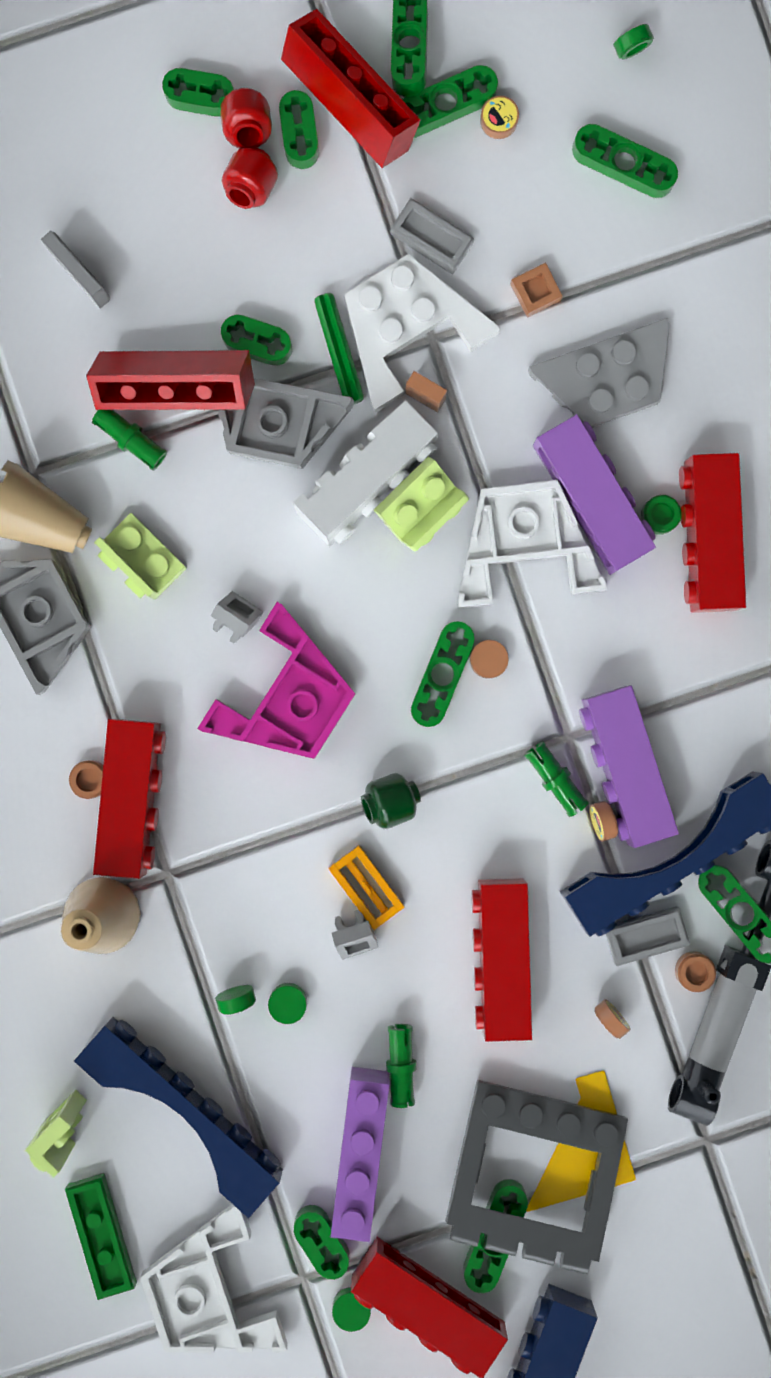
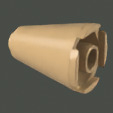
[0,460,92,553]
[61,877,141,954]

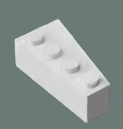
[292,400,438,547]

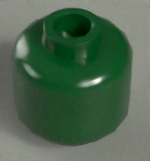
[361,773,421,829]

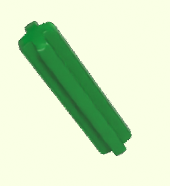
[314,293,364,404]

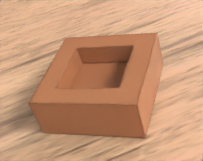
[510,262,563,318]
[405,371,447,413]

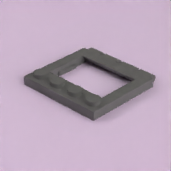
[445,1080,628,1274]

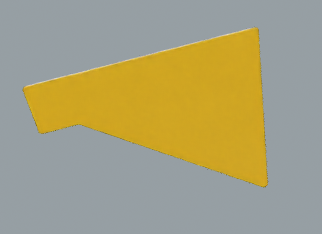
[527,1070,636,1212]

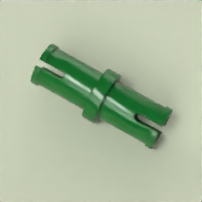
[92,410,168,471]
[524,741,589,817]
[386,1024,417,1108]

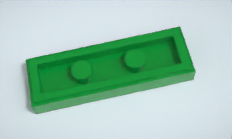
[65,1173,137,1300]

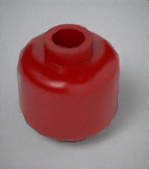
[220,88,272,149]
[221,148,278,209]

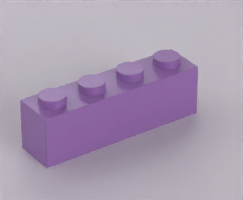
[533,414,656,575]
[579,685,679,848]
[331,1067,389,1242]

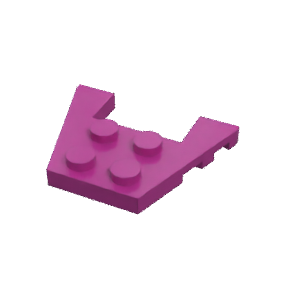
[197,602,355,759]

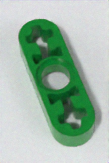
[391,0,428,97]
[402,65,498,138]
[572,124,678,198]
[411,621,475,727]
[698,865,771,964]
[463,1179,528,1293]

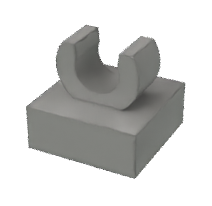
[211,591,263,643]
[331,910,379,960]

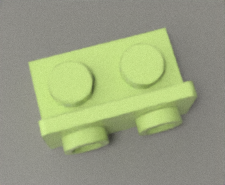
[374,456,469,552]
[94,513,187,600]
[25,1090,86,1177]

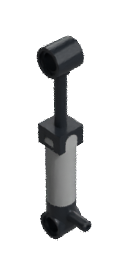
[668,840,771,1126]

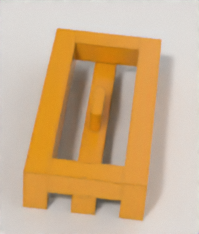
[328,845,405,930]

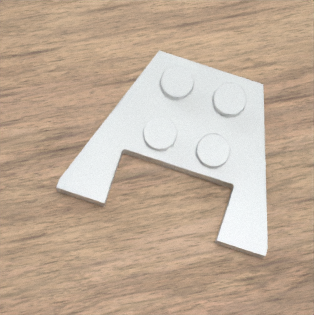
[344,254,500,413]
[457,480,608,608]
[140,1204,288,1352]

